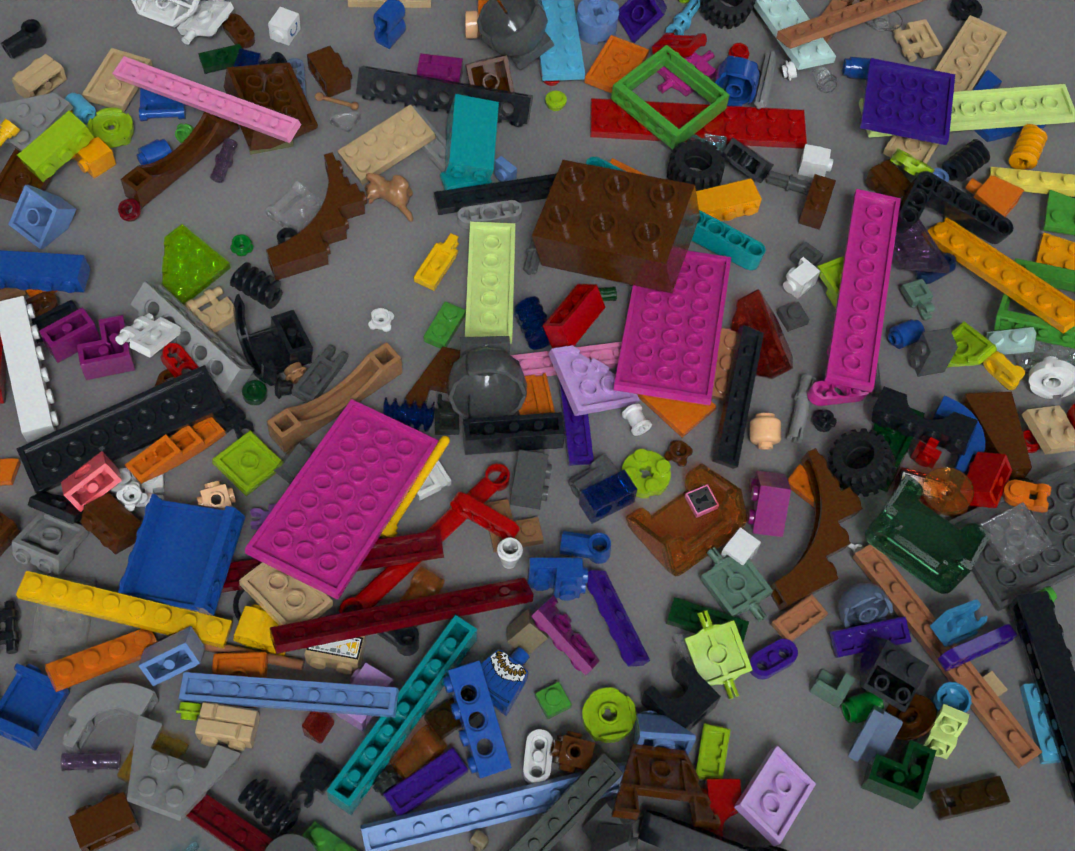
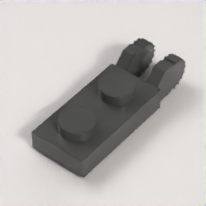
[292,345,349,403]

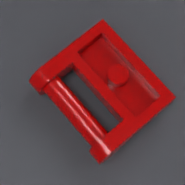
[652,32,707,58]

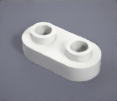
[523,729,553,784]

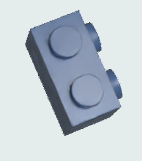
[138,626,205,686]

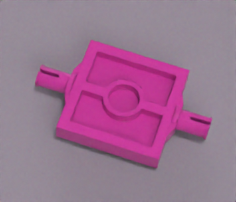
[657,50,717,96]

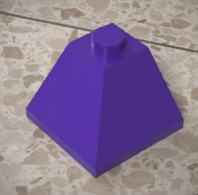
[618,0,667,43]

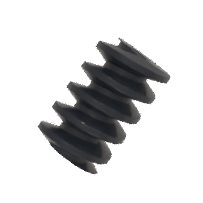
[942,139,990,182]
[230,262,283,309]
[238,778,301,837]

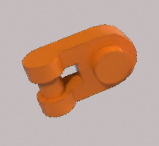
[1002,480,1052,513]

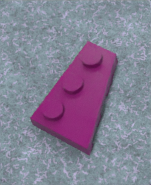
[531,595,600,676]

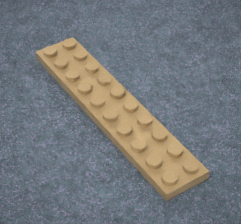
[883,15,1007,164]

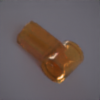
[398,566,445,602]
[390,725,447,779]

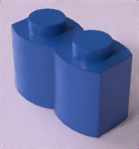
[373,0,406,49]

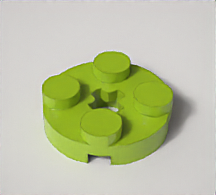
[87,108,134,148]
[890,148,935,176]
[621,449,671,499]
[582,687,636,743]

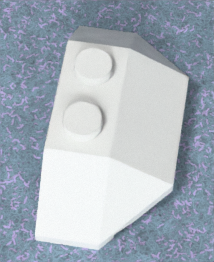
[131,0,200,28]

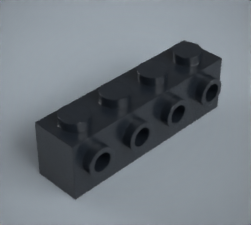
[463,412,565,455]

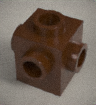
[550,731,595,773]

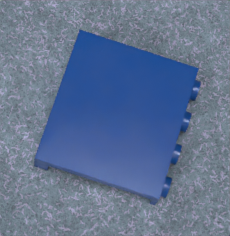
[118,494,246,616]

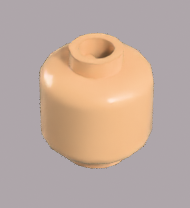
[750,413,781,450]

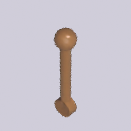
[315,92,359,110]

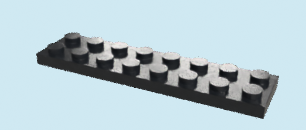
[16,365,226,494]

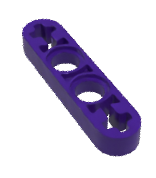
[938,624,1018,671]

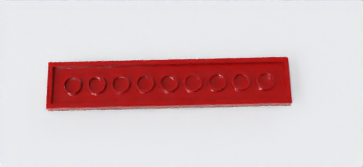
[590,98,807,149]

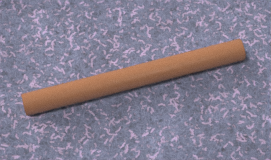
[204,644,305,671]

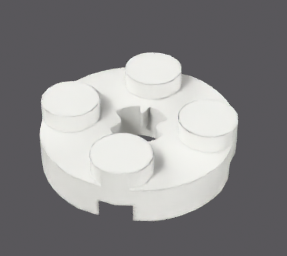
[1029,356,1075,399]

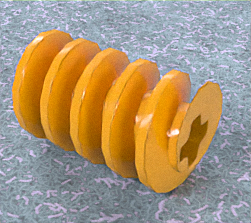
[1009,124,1048,170]

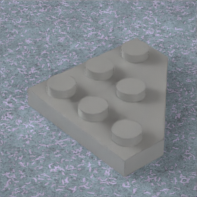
[0,93,74,152]

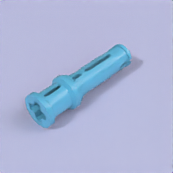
[666,0,701,35]

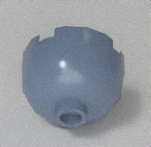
[838,582,893,628]

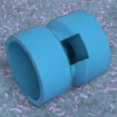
[930,682,972,714]

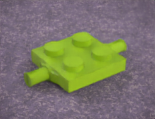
[683,610,753,699]

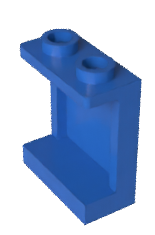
[0,663,70,751]

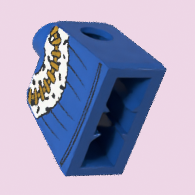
[467,647,530,716]

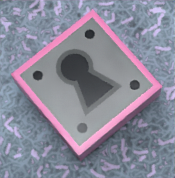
[685,484,719,518]

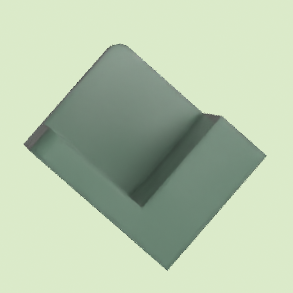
[810,670,856,709]

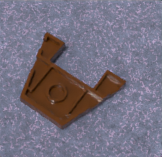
[403,347,460,411]
[611,744,721,830]

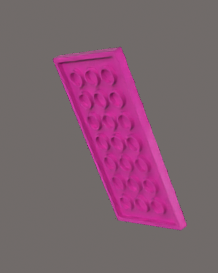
[613,251,731,405]
[245,399,439,600]

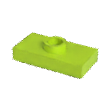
[695,723,731,780]

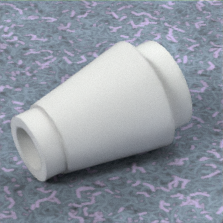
[497,537,523,569]

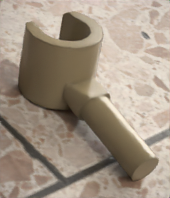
[470,830,489,851]

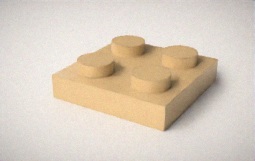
[1021,405,1075,455]

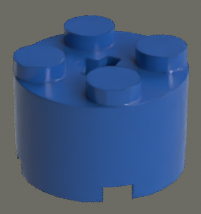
[714,56,760,106]

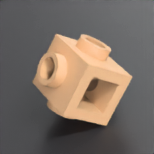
[197,481,236,510]

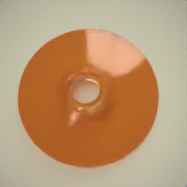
[922,467,974,513]

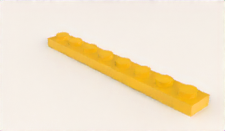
[16,571,233,649]

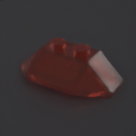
[730,289,793,379]

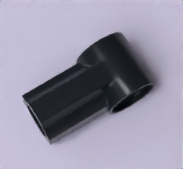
[0,19,46,59]
[377,626,419,656]

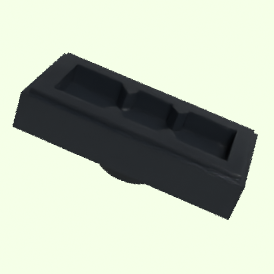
[28,491,83,524]

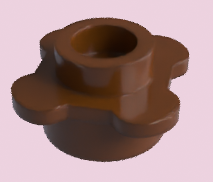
[664,440,693,467]

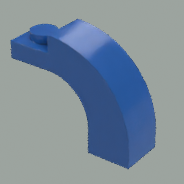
[932,395,985,483]

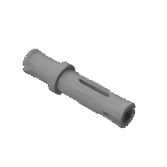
[787,374,816,444]

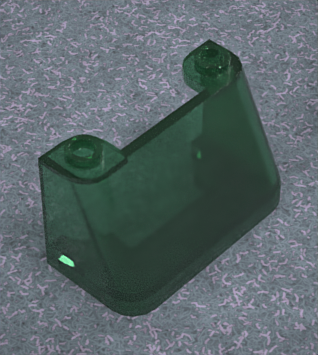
[865,474,992,594]

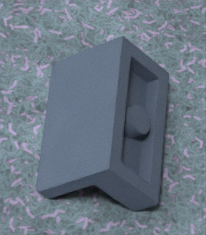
[848,705,903,763]

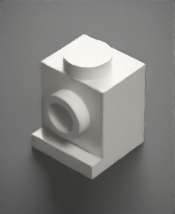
[783,257,820,299]

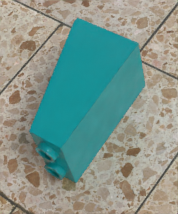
[445,94,499,182]

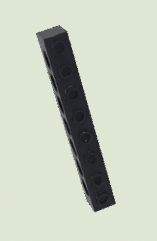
[356,66,533,127]

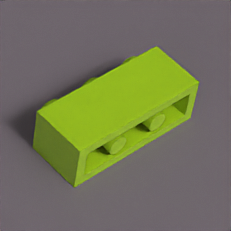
[17,110,94,182]

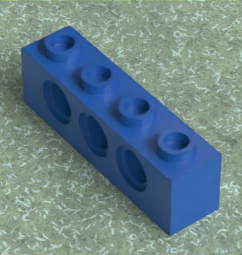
[443,660,512,779]

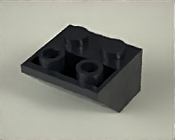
[860,636,930,713]

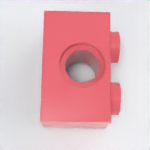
[61,451,122,512]

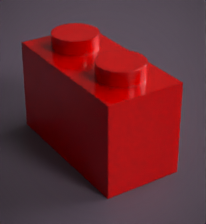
[961,452,1012,508]

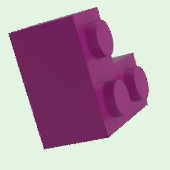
[77,315,135,380]
[747,470,791,537]

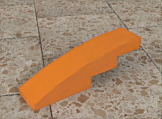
[125,417,226,484]

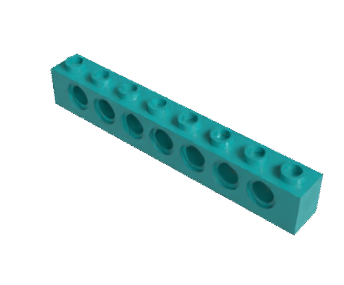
[326,615,477,815]

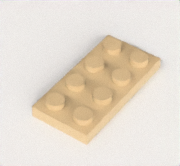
[337,104,436,185]

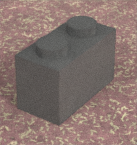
[910,328,958,377]
[510,450,552,510]

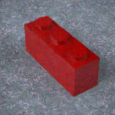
[543,284,605,348]

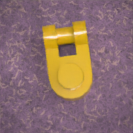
[983,351,1025,390]

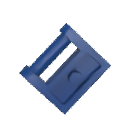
[139,88,186,121]

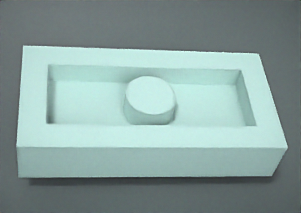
[986,327,1036,355]

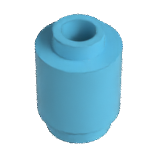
[65,93,96,124]

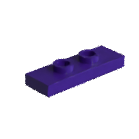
[829,616,912,658]
[383,747,468,816]

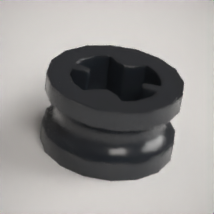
[277,228,297,245]

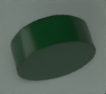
[242,380,268,405]

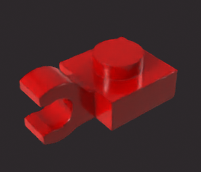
[910,437,942,469]

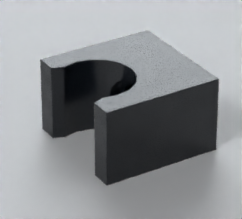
[641,658,721,731]

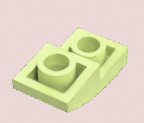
[922,704,970,760]

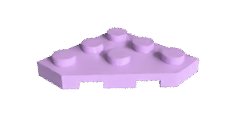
[548,345,640,416]

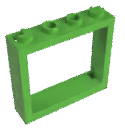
[611,45,730,150]
[994,258,1075,349]

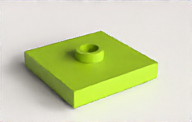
[212,430,281,497]

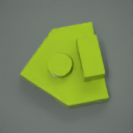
[947,321,997,368]

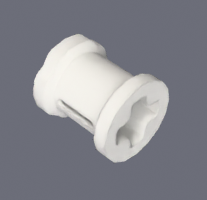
[622,404,652,436]

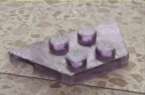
[892,219,950,273]

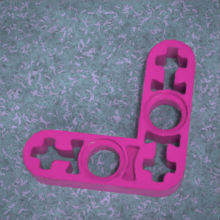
[807,345,869,406]

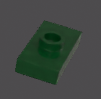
[198,44,246,74]

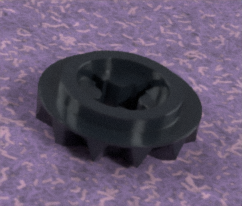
[949,0,983,22]

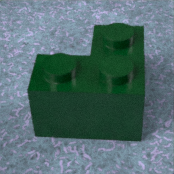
[861,740,937,809]

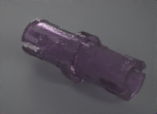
[210,138,238,183]
[61,750,121,773]

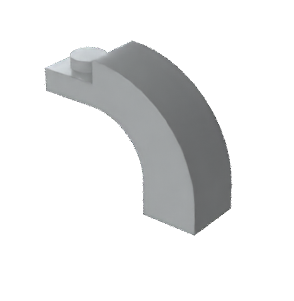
[62,683,159,756]

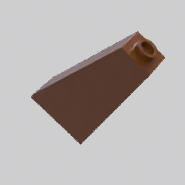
[960,391,1032,481]

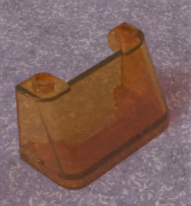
[626,463,747,576]

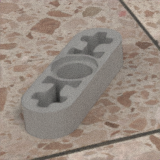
[458,200,522,230]

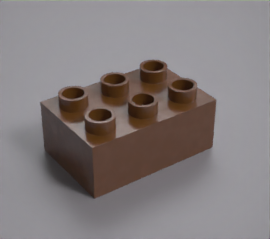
[532,160,700,293]

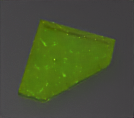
[162,224,231,305]

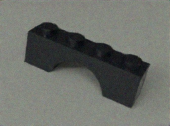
[871,386,978,456]

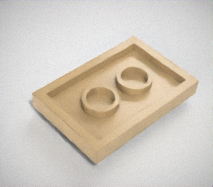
[82,48,153,112]
[239,562,333,626]

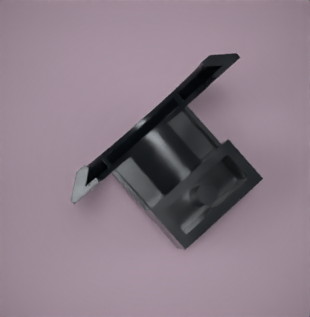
[233,294,313,386]

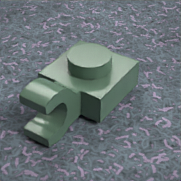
[900,279,936,321]

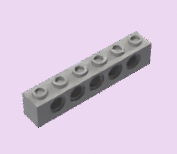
[131,281,254,393]

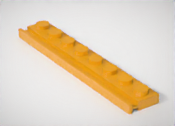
[923,217,1075,334]

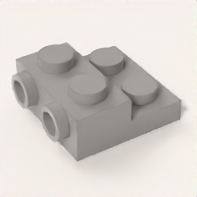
[12,512,88,575]

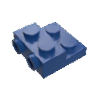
[527,558,588,601]

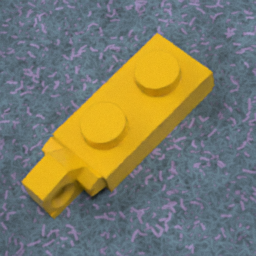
[414,233,459,291]

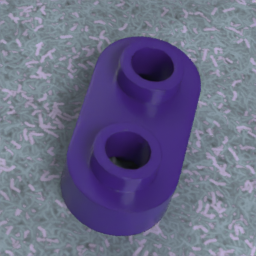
[750,639,798,680]

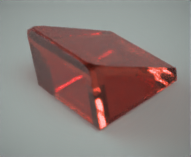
[302,711,335,744]

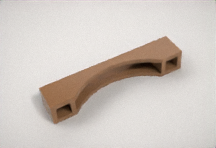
[267,342,402,453]

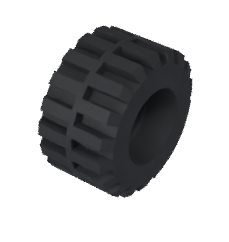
[700,0,756,29]
[667,139,725,191]
[828,428,896,497]

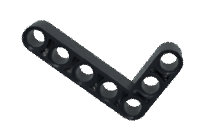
[896,171,1014,244]
[638,810,788,851]

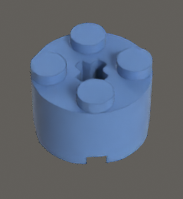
[576,0,619,45]

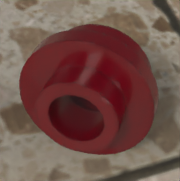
[118,199,141,222]

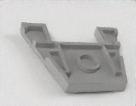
[127,715,241,821]

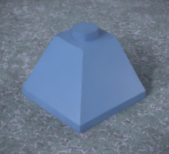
[8,185,76,249]
[634,711,696,755]

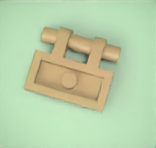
[893,19,943,62]
[185,286,234,333]

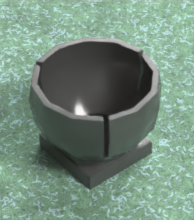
[477,0,554,70]
[446,336,527,419]

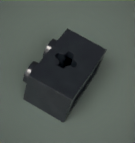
[722,138,774,183]

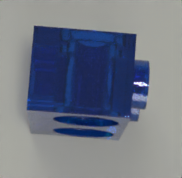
[579,470,637,524]

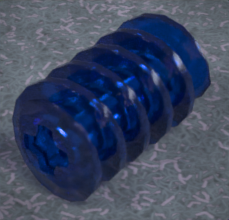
[513,296,550,350]
[383,397,435,432]

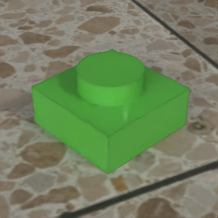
[535,682,572,720]

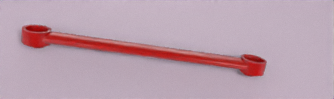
[339,464,510,614]

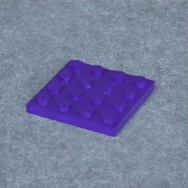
[860,58,956,145]

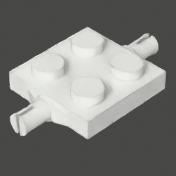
[177,0,234,45]

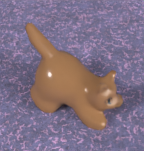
[365,173,413,222]

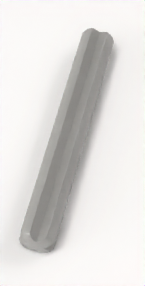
[754,51,778,109]

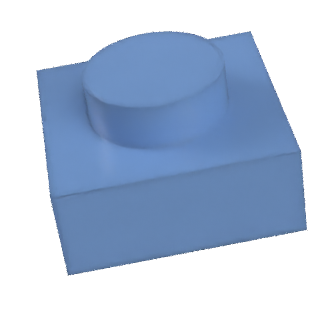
[494,156,517,182]

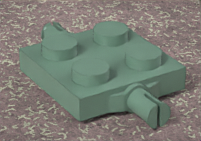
[700,547,773,622]

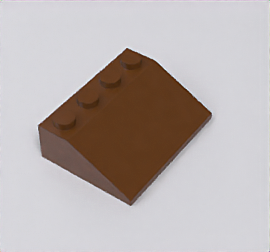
[224,62,318,151]

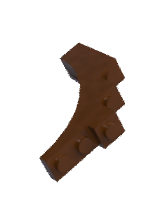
[266,152,367,280]
[770,448,863,611]

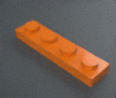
[45,629,157,692]

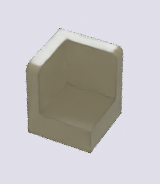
[507,608,548,655]

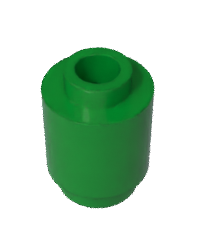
[841,691,884,724]

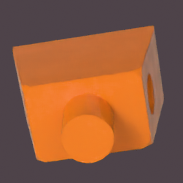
[965,176,1024,217]

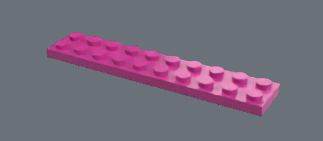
[824,189,901,392]

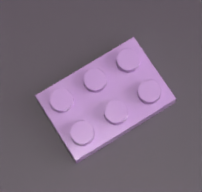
[734,746,816,846]

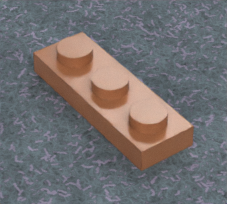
[712,328,738,401]

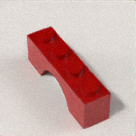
[701,779,742,836]

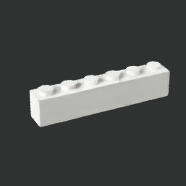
[0,296,60,442]

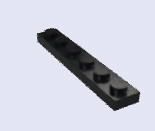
[434,173,557,215]
[712,325,764,469]

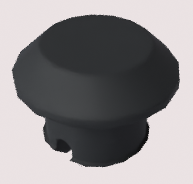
[275,377,293,399]

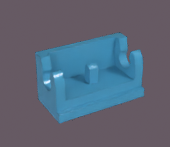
[930,599,988,648]

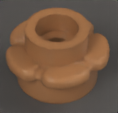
[284,362,307,384]

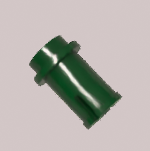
[598,286,617,301]

